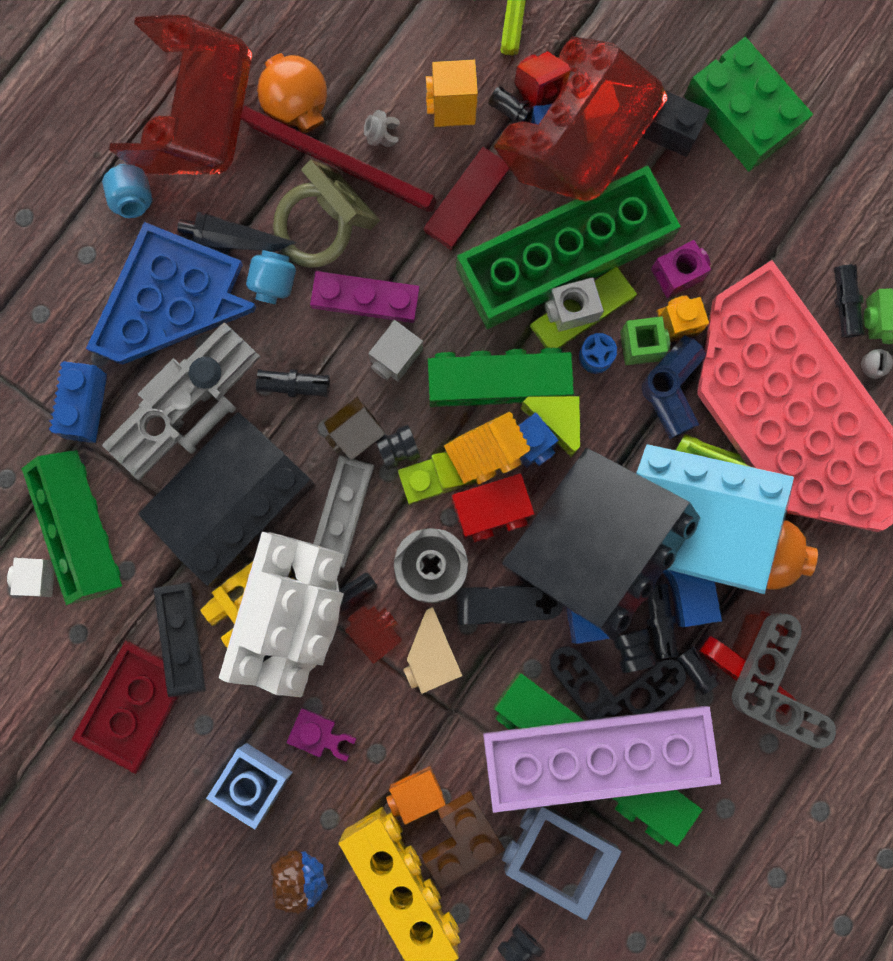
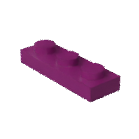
[310,271,420,323]

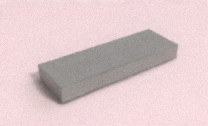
[313,455,374,569]

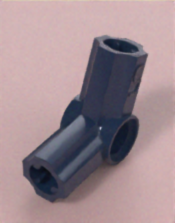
[641,335,706,439]

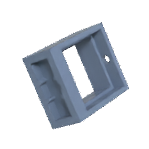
[502,806,622,920]

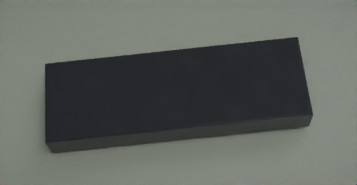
[153,582,207,698]

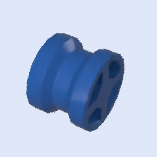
[579,333,617,374]

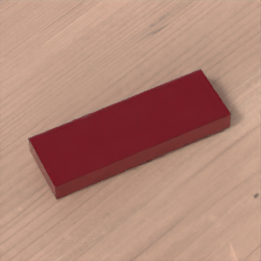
[424,146,511,251]

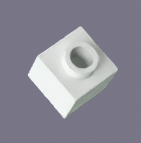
[7,558,54,597]

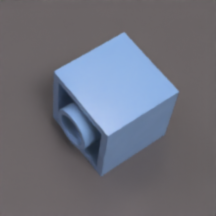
[206,743,293,830]

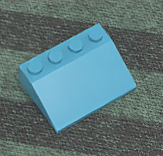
[636,444,794,594]

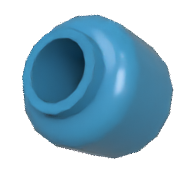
[102,164,152,218]
[246,250,296,304]

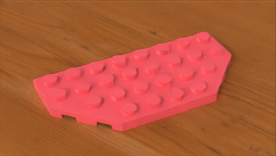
[697,260,893,532]

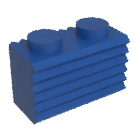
[49,361,107,443]

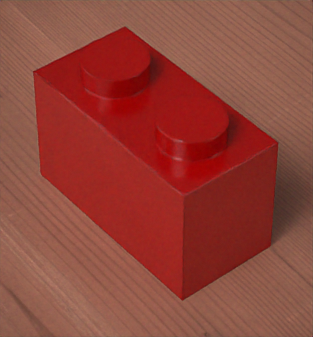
[451,473,535,543]

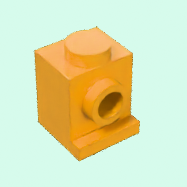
[656,296,709,342]

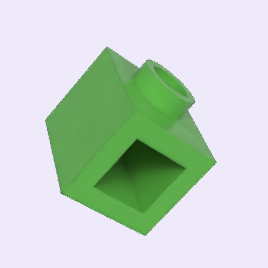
[863,289,893,344]
[620,316,670,366]

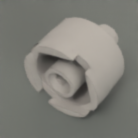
[394,528,468,603]

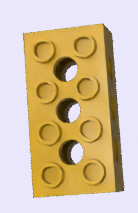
[339,807,461,961]

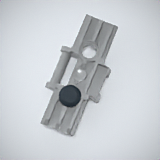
[102,323,260,480]

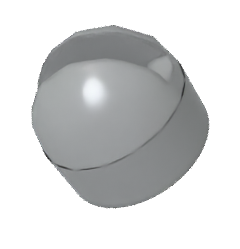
[861,349,893,379]

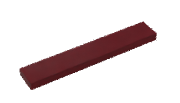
[240,106,437,212]

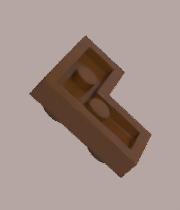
[421,791,505,889]

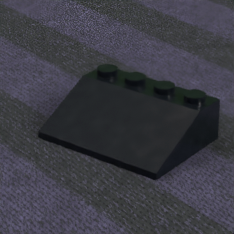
[138,412,315,588]

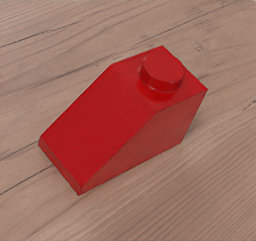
[515,51,571,108]

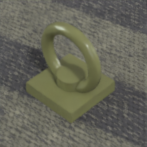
[273,159,380,268]

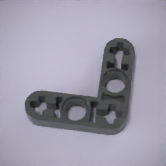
[732,613,836,749]

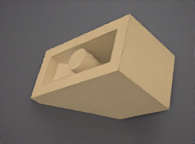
[404,607,462,694]

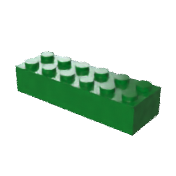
[456,165,681,329]

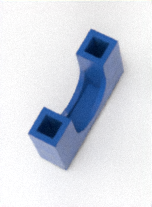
[566,570,722,644]

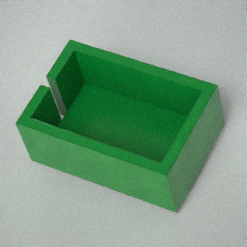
[684,36,814,172]

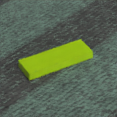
[530,266,637,348]

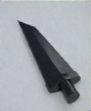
[177,211,297,252]

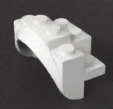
[219,532,344,697]

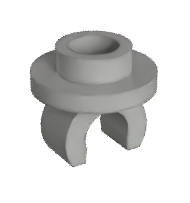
[364,110,400,147]

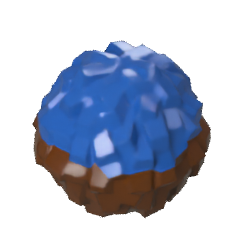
[271,850,328,915]

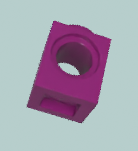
[651,240,711,299]

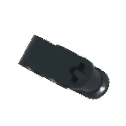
[456,586,563,625]

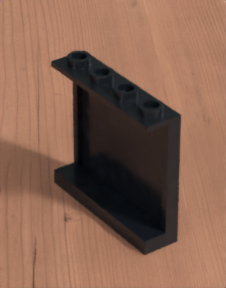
[502,448,701,641]

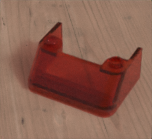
[109,15,252,174]

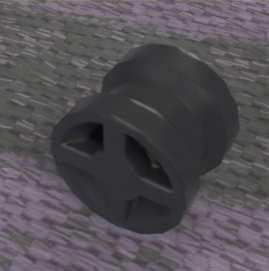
[497,924,545,961]

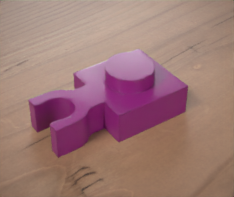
[286,708,356,762]

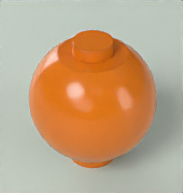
[257,53,327,134]
[766,520,818,590]

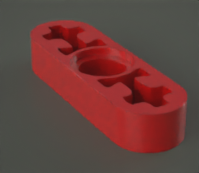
[699,636,797,716]

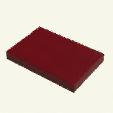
[71,640,180,774]

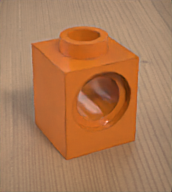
[386,766,446,824]

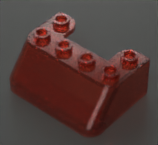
[494,36,667,201]

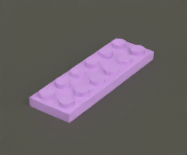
[483,706,721,813]

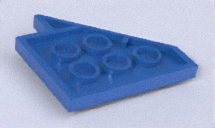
[86,222,256,365]

